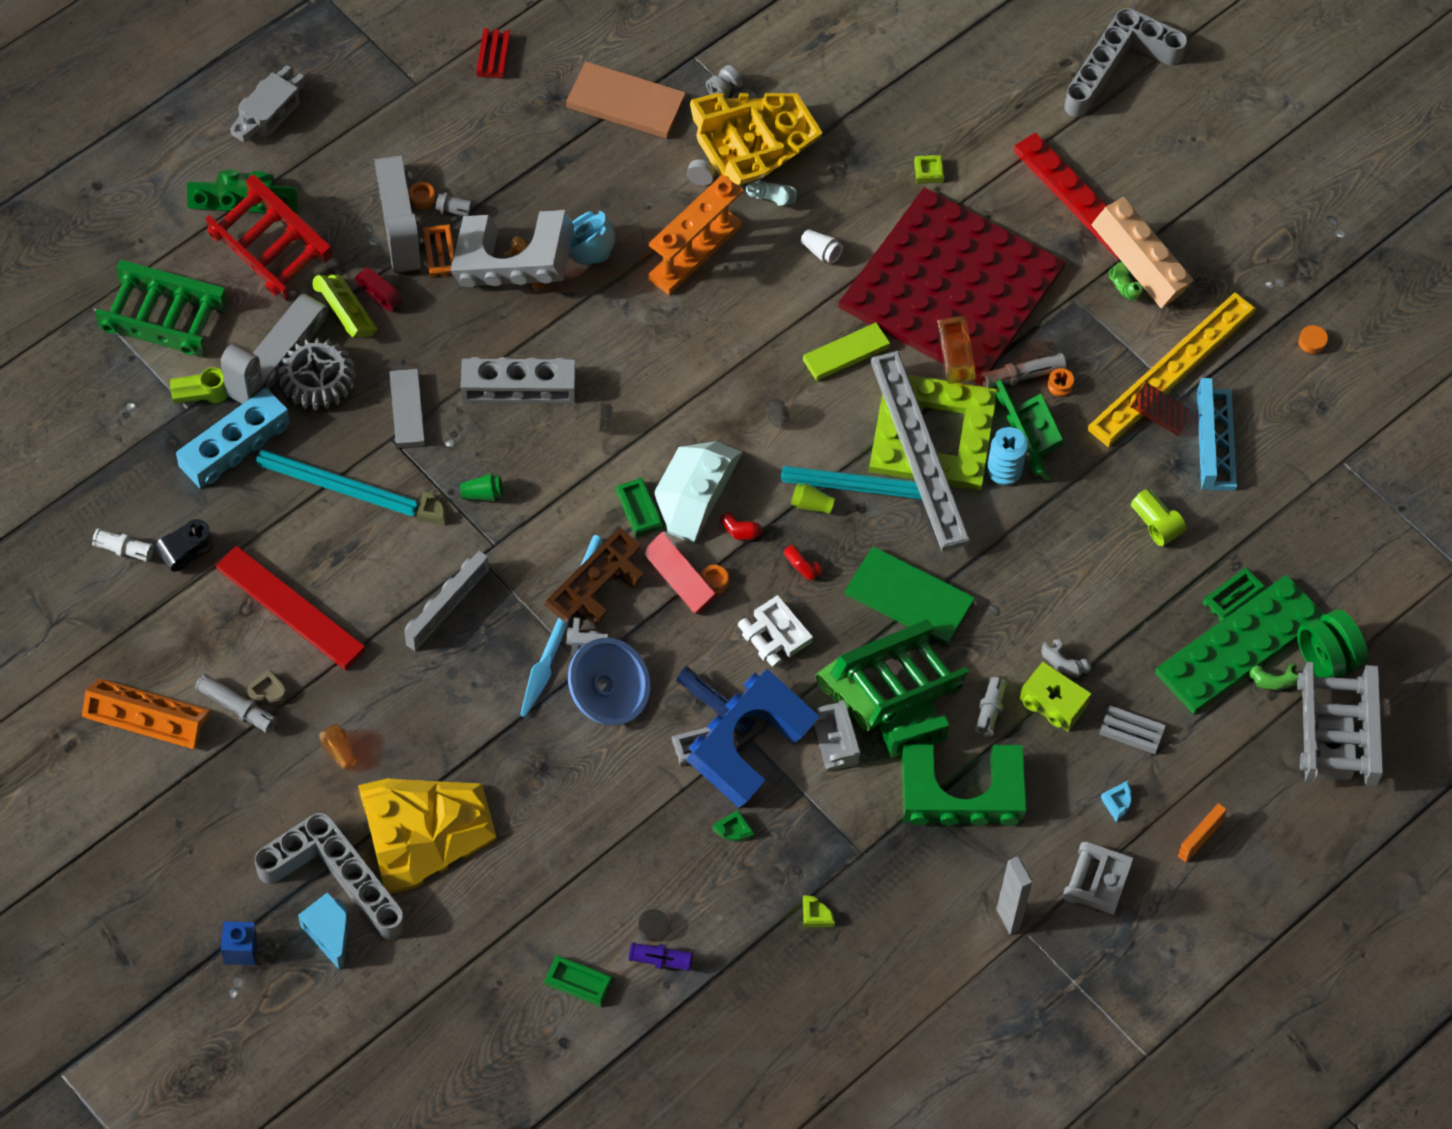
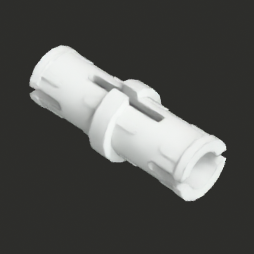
[92,528,154,562]

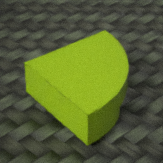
[803,895,835,928]

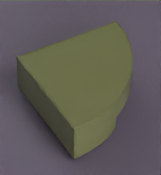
[416,491,446,525]

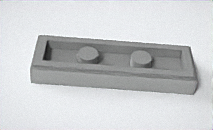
[389,369,425,449]

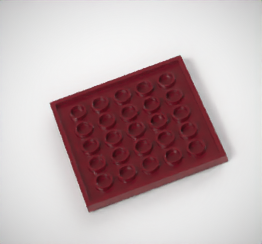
[838,187,1066,385]

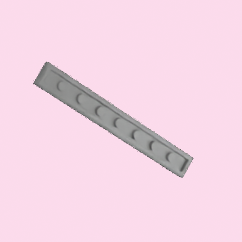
[871,351,970,552]

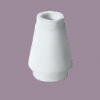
[801,229,843,264]

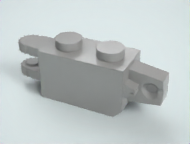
[230,66,307,142]

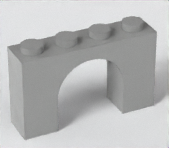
[450,210,575,287]

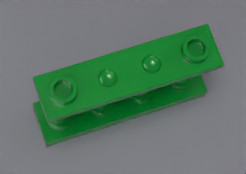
[95,260,228,357]
[830,619,969,726]

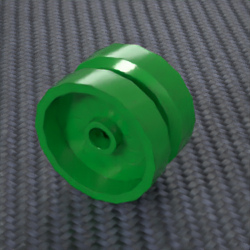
[1297,609,1368,678]

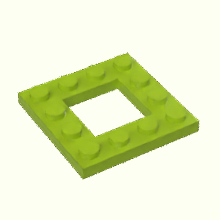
[869,375,997,491]

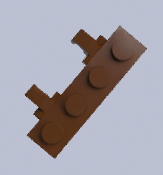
[544,527,644,625]

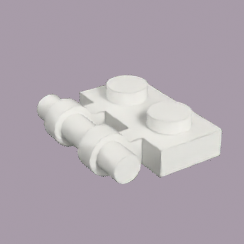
[738,595,813,668]

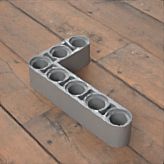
[1064,8,1187,117]
[374,155,421,273]
[221,293,329,404]
[255,813,404,940]

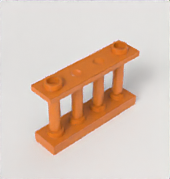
[648,174,744,295]

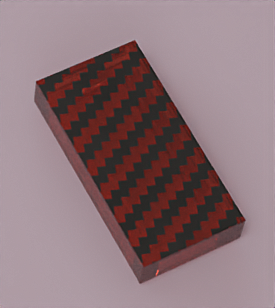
[1130,381,1193,436]

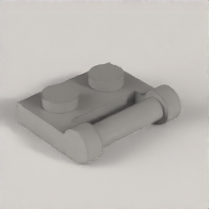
[1062,842,1133,915]

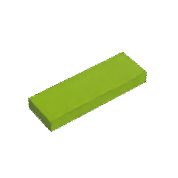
[803,323,890,381]

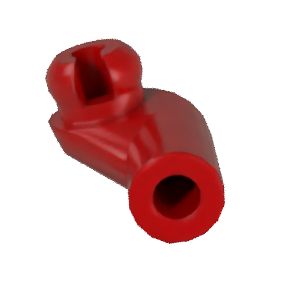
[784,545,823,581]

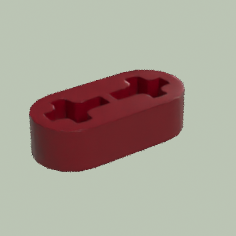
[355,267,402,312]

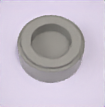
[686,160,715,186]

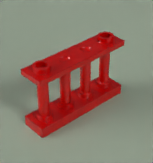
[205,174,333,301]

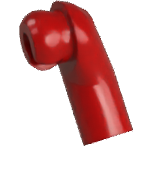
[719,512,762,540]

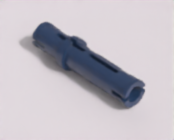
[676,666,756,735]

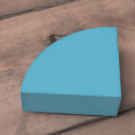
[1101,781,1131,822]

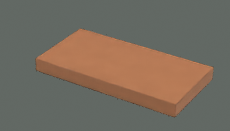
[566,61,686,139]

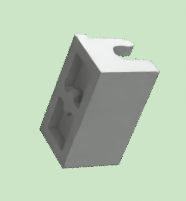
[813,700,860,772]

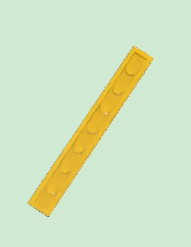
[1088,292,1256,447]

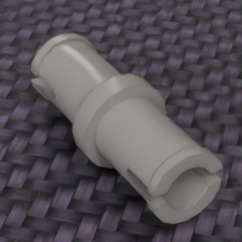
[975,677,1007,737]

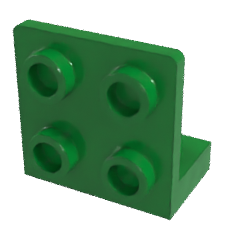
[878,699,949,758]

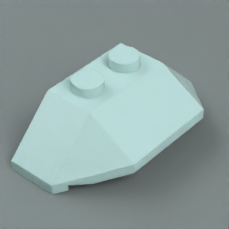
[655,441,742,544]

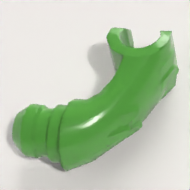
[1109,262,1142,301]
[1250,663,1298,691]

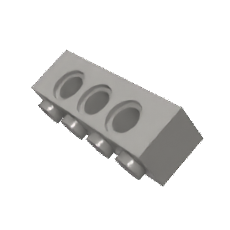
[461,357,575,403]

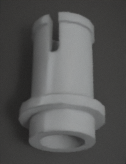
[435,192,472,216]

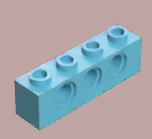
[176,388,290,489]

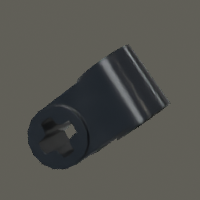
[155,519,213,572]

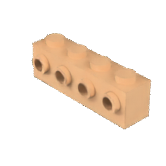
[1091,196,1193,308]

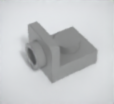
[566,618,608,657]

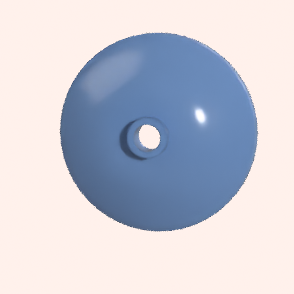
[568,638,650,726]

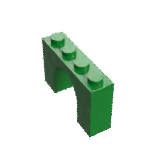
[901,744,1026,826]

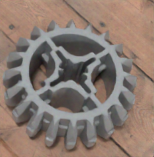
[278,337,355,411]

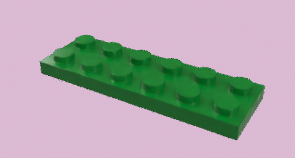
[1155,575,1325,715]

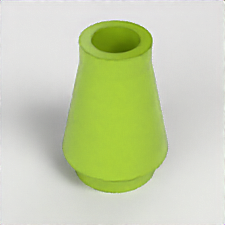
[791,482,835,514]

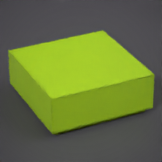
[914,155,944,184]

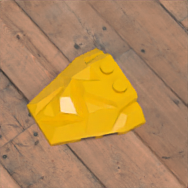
[690,93,823,185]
[358,778,497,894]

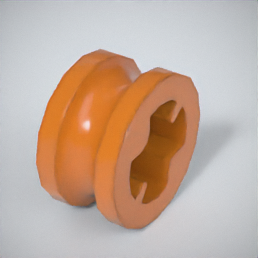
[1048,368,1074,397]

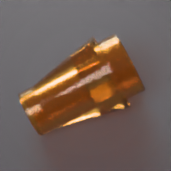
[318,724,358,770]

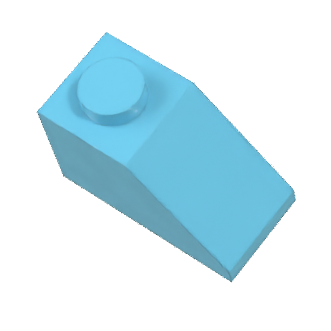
[298,893,349,970]

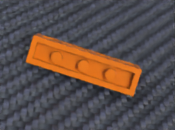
[82,678,210,749]

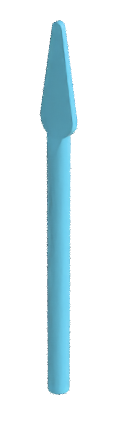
[521,535,604,717]

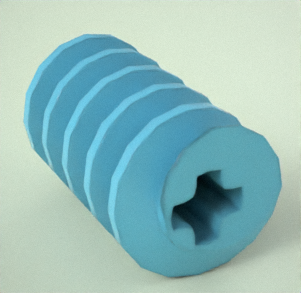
[987,427,1028,485]

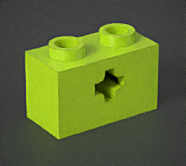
[1020,662,1091,732]

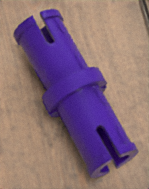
[629,942,693,971]

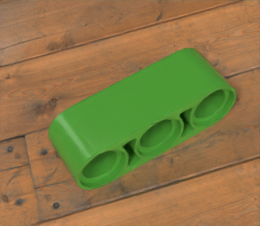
[815,659,887,731]

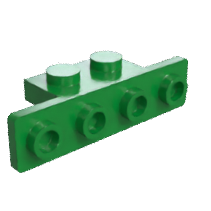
[187,169,298,213]
[996,379,1066,482]

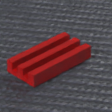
[476,28,510,79]

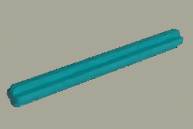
[256,450,418,516]
[781,466,951,499]

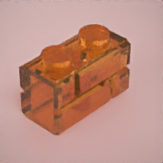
[938,316,975,384]

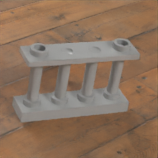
[1297,662,1383,786]

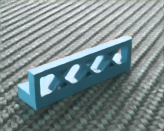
[1197,378,1237,491]

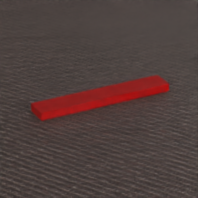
[216,546,365,671]

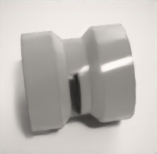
[706,65,744,98]

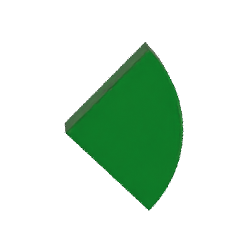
[713,810,755,842]

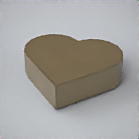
[247,669,287,706]

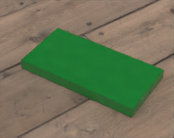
[845,546,975,646]

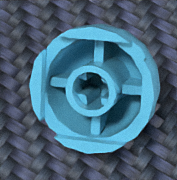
[568,211,615,265]

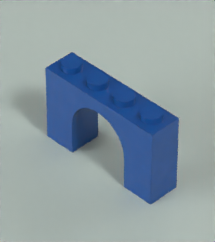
[685,669,820,808]

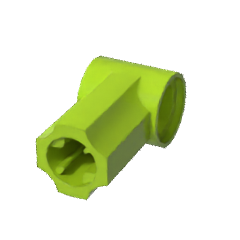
[170,367,228,404]
[1131,489,1187,546]

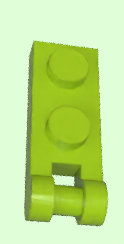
[312,274,377,338]

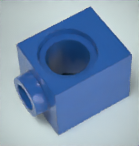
[221,921,258,965]

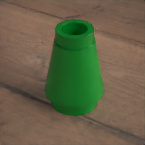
[460,473,503,501]

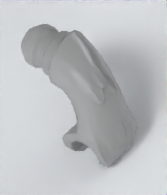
[1041,639,1092,679]

